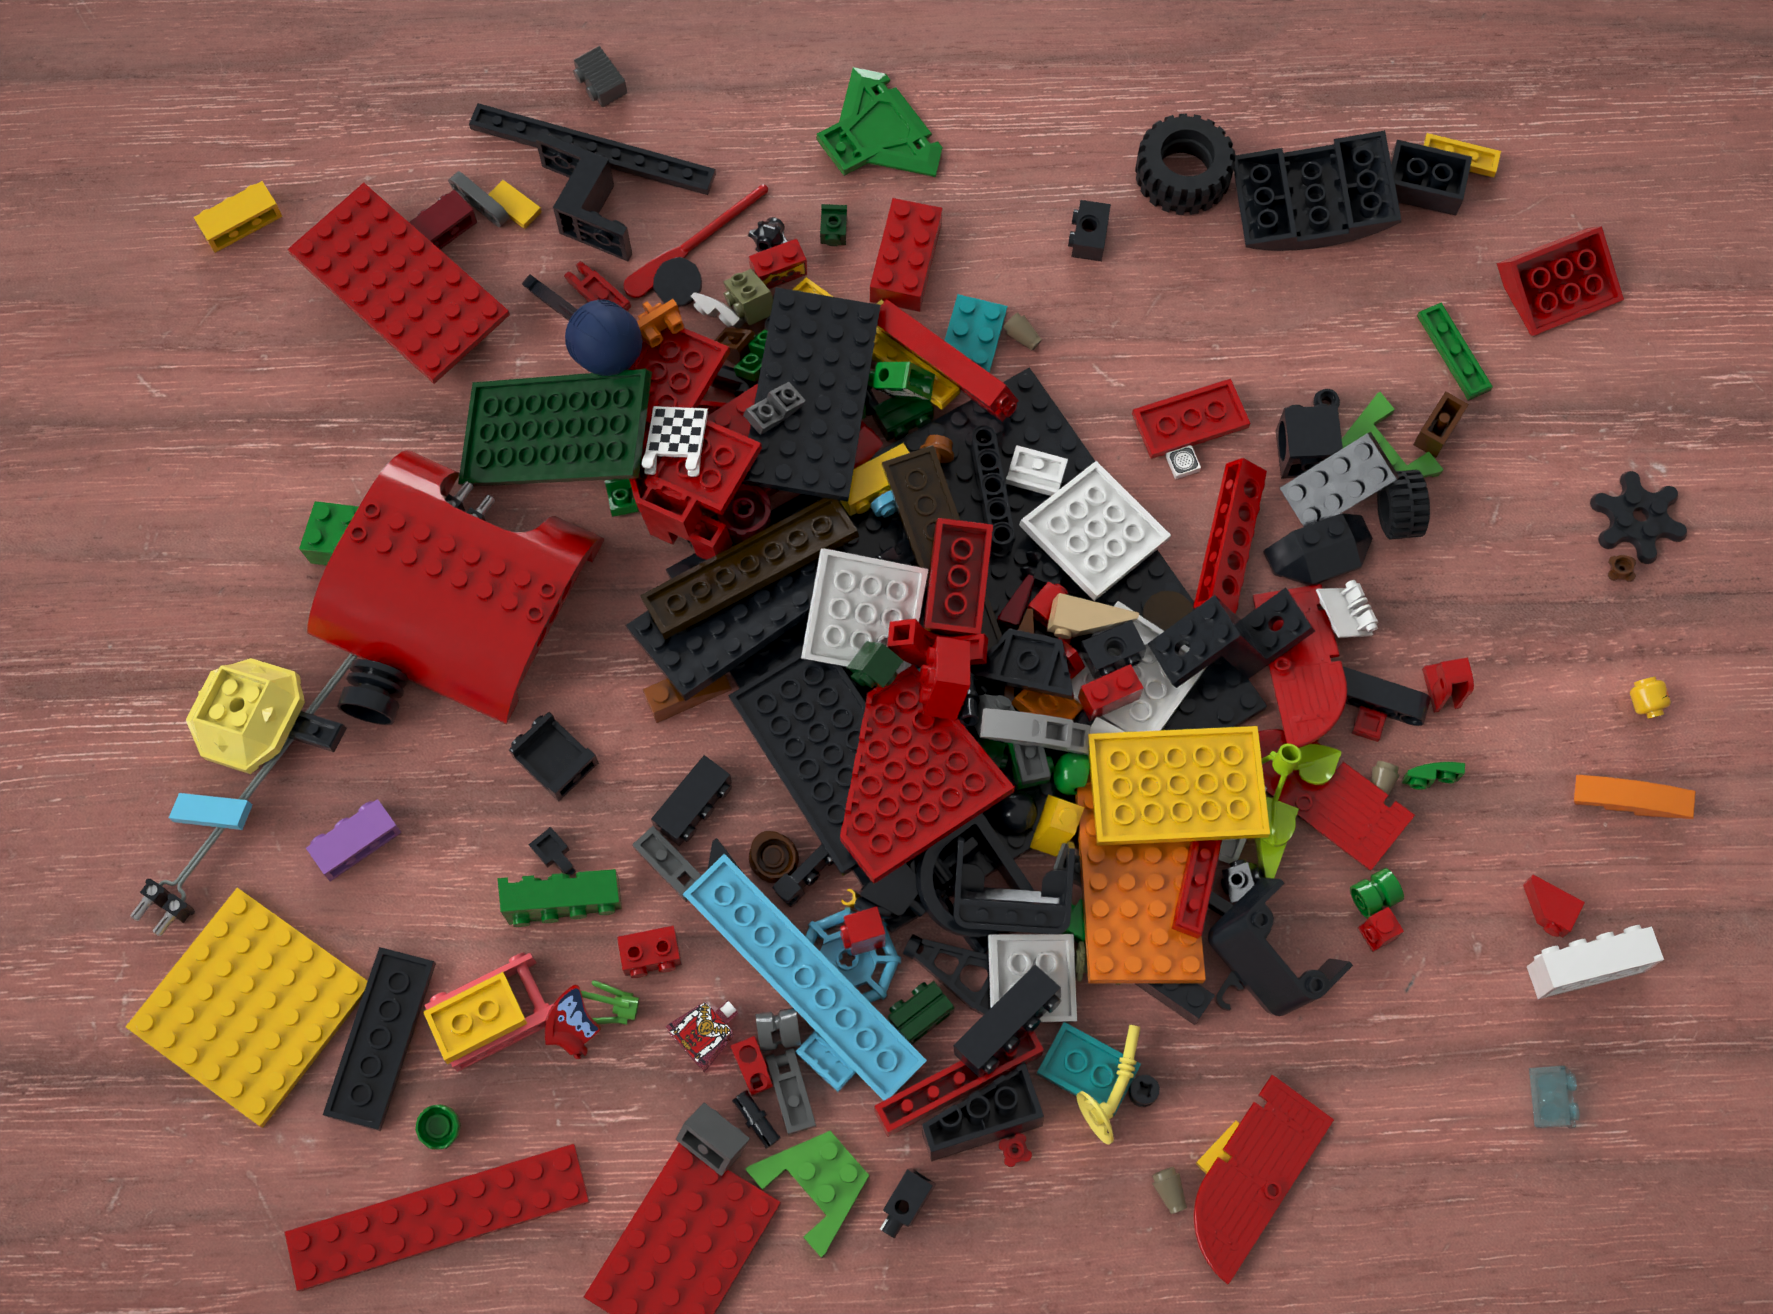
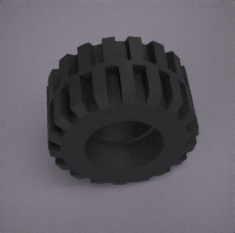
[1377,470,1430,540]

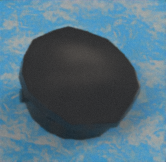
[653,257,702,306]

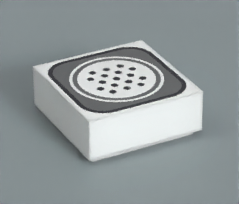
[1166,445,1201,480]

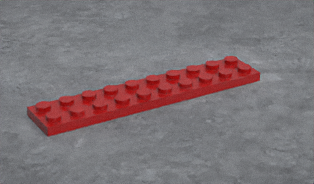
[284,1144,590,1292]

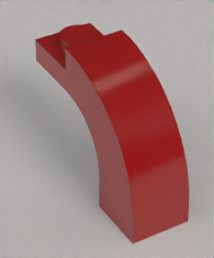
[887,619,988,667]

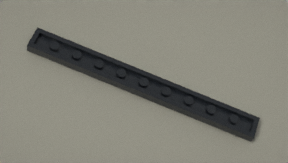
[469,103,716,195]

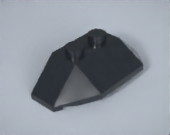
[1263,513,1373,586]

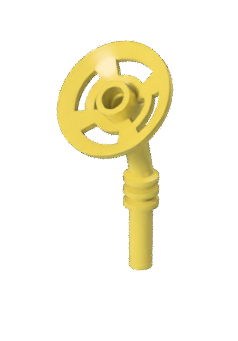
[1076,1025,1140,1145]

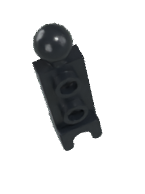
[772,844,834,907]

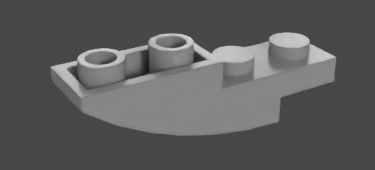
[980,708,1091,754]

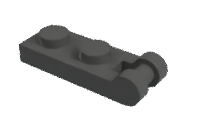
[632,826,702,902]
[766,1048,816,1135]

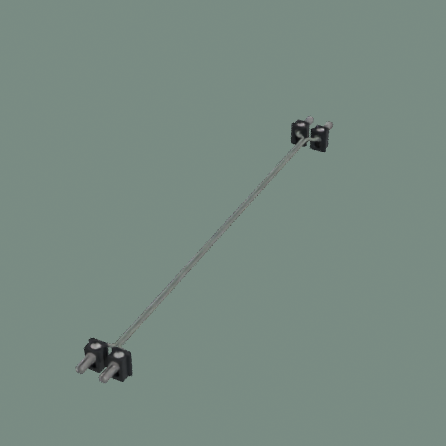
[130,482,495,936]

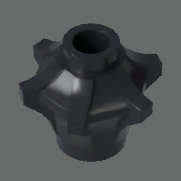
[748,217,788,252]

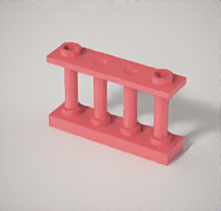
[424,953,553,1072]

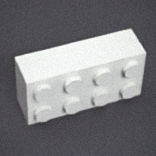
[1527,925,1664,999]

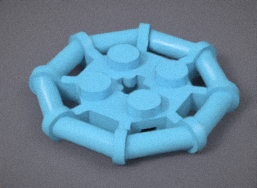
[805,907,901,1003]

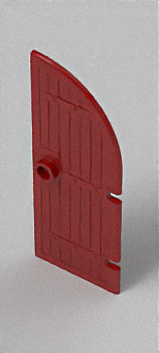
[1253,584,1347,748]
[1258,729,1415,871]
[1194,1075,1334,1284]

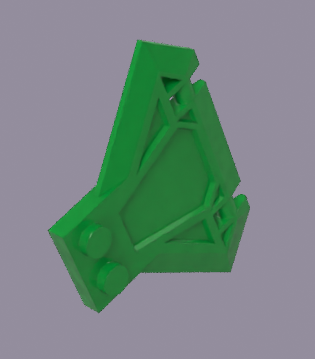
[816,67,943,177]

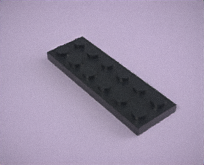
[323,947,436,1131]

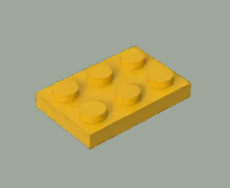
[423,972,528,1064]

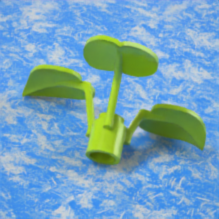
[1261,744,1342,847]

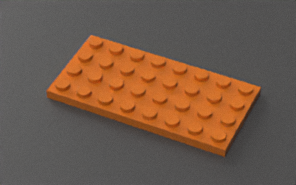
[1075,769,1206,983]

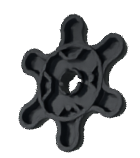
[1590,471,1687,564]

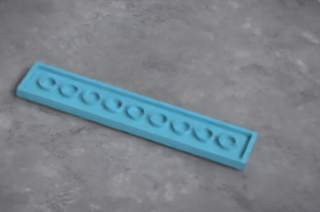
[683,854,927,1101]

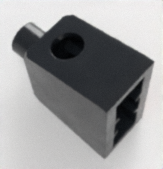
[880,1168,936,1238]

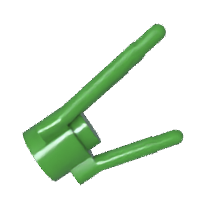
[581,980,639,1025]

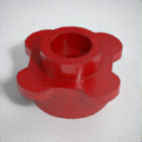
[998,1133,1032,1167]

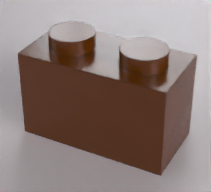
[1413,391,1469,458]

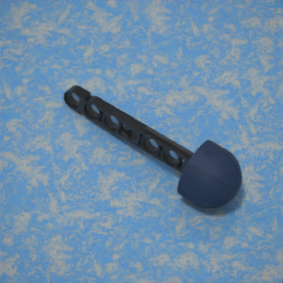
[522,274,643,376]

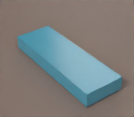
[169,793,253,830]

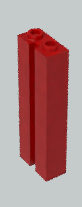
[877,299,1019,422]

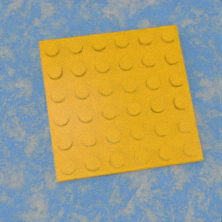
[126,888,368,1128]

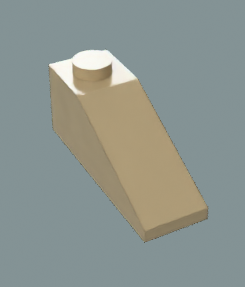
[1047,593,1139,639]

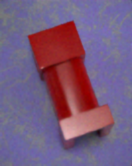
[1422,657,1474,713]

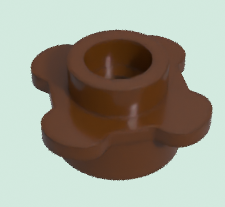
[1608,555,1636,582]

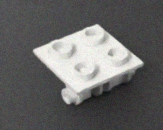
[1316,580,1378,638]

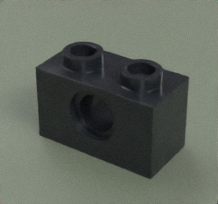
[1068,200,1111,262]
[1079,620,1147,679]

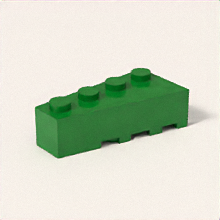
[497,869,622,928]

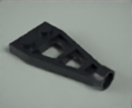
[903,934,991,1015]

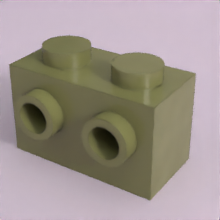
[723,269,773,326]

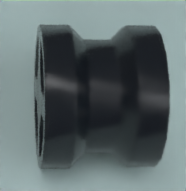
[1128,1075,1160,1108]

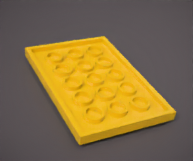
[1088,726,1270,846]

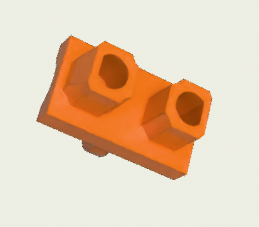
[637,299,684,348]

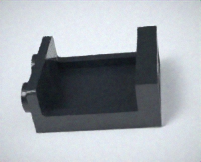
[509,712,599,802]

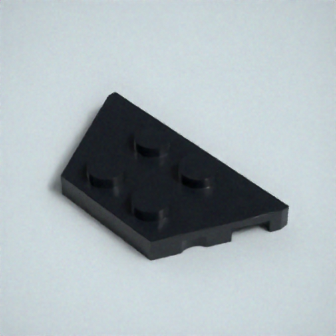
[970,629,1074,700]

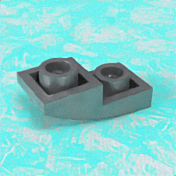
[743,382,806,435]

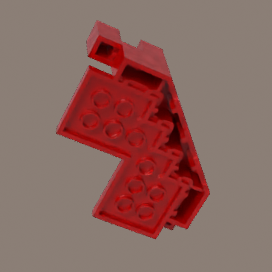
[628,327,762,560]

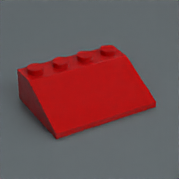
[1496,226,1624,336]

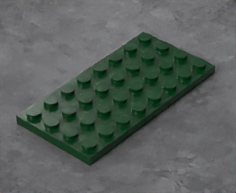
[458,369,652,487]

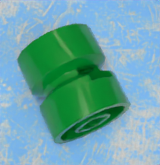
[1350,868,1404,919]

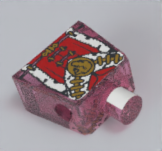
[666,1000,738,1072]

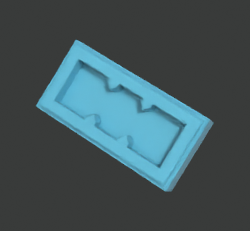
[795,1031,856,1092]

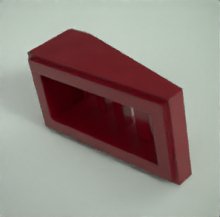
[997,574,1035,631]

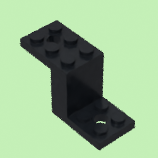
[535,131,632,262]
[1147,588,1315,688]

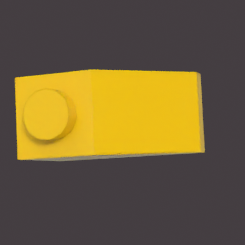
[1030,794,1084,857]

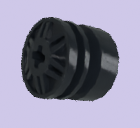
[337,659,408,725]

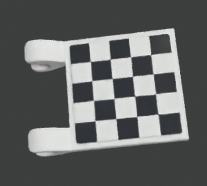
[642,406,708,477]

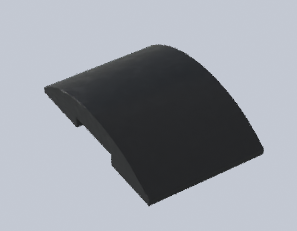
[1234,130,1401,251]

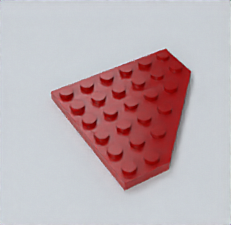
[840,665,1015,884]

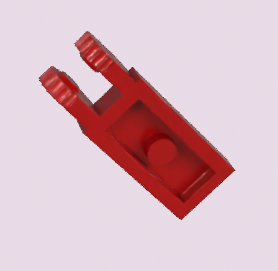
[564,261,631,311]

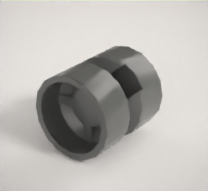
[755,1008,801,1052]

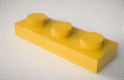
[1423,133,1501,178]

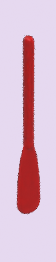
[623,184,768,298]

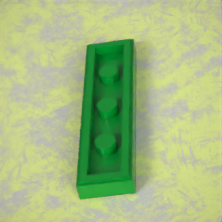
[1417,302,1493,401]

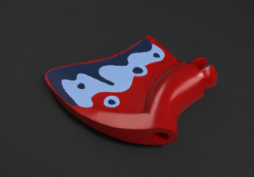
[545,985,601,1059]

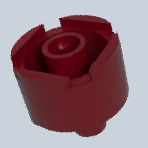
[717,484,771,544]

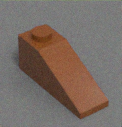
[643,675,732,723]

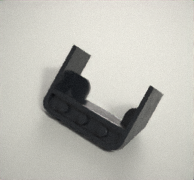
[954,834,1075,934]
[1208,878,1353,1016]

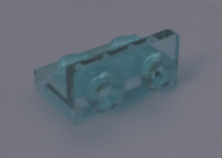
[1529,1066,1580,1128]

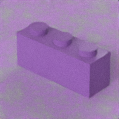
[306,799,402,881]

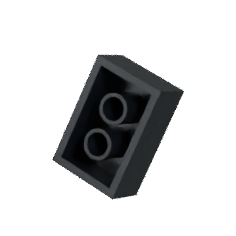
[1390,140,1472,216]

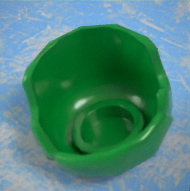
[1053,753,1090,795]
[415,1104,461,1150]

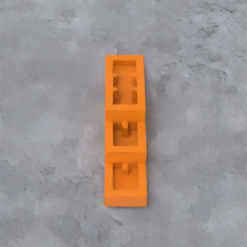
[1574,775,1696,819]

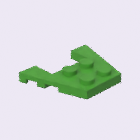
[1342,392,1444,478]
[745,1131,869,1258]

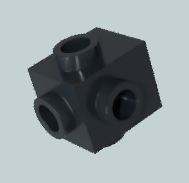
[1221,859,1264,904]

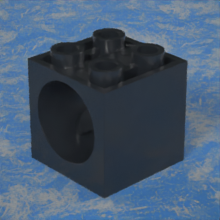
[1276,404,1343,479]

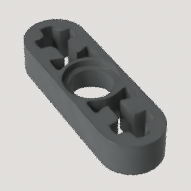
[448,171,510,227]

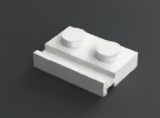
[1005,445,1068,496]

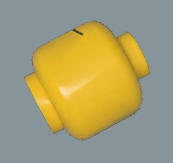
[1630,676,1671,719]

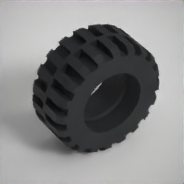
[1135,114,1236,215]

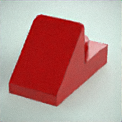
[854,421,883,469]

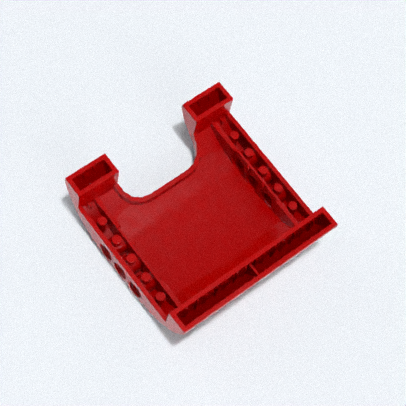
[307,450,604,725]

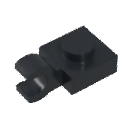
[528,827,576,876]

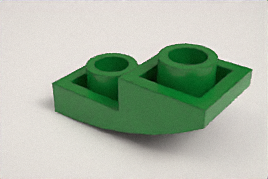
[734,329,768,382]
[604,479,638,517]
[1402,762,1466,790]

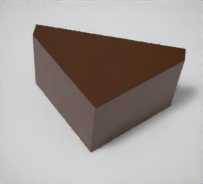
[714,327,756,365]

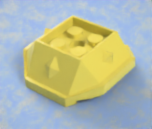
[186,658,305,774]

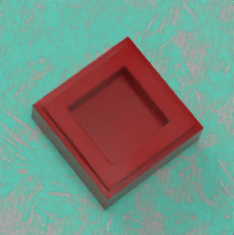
[1352,706,1387,742]

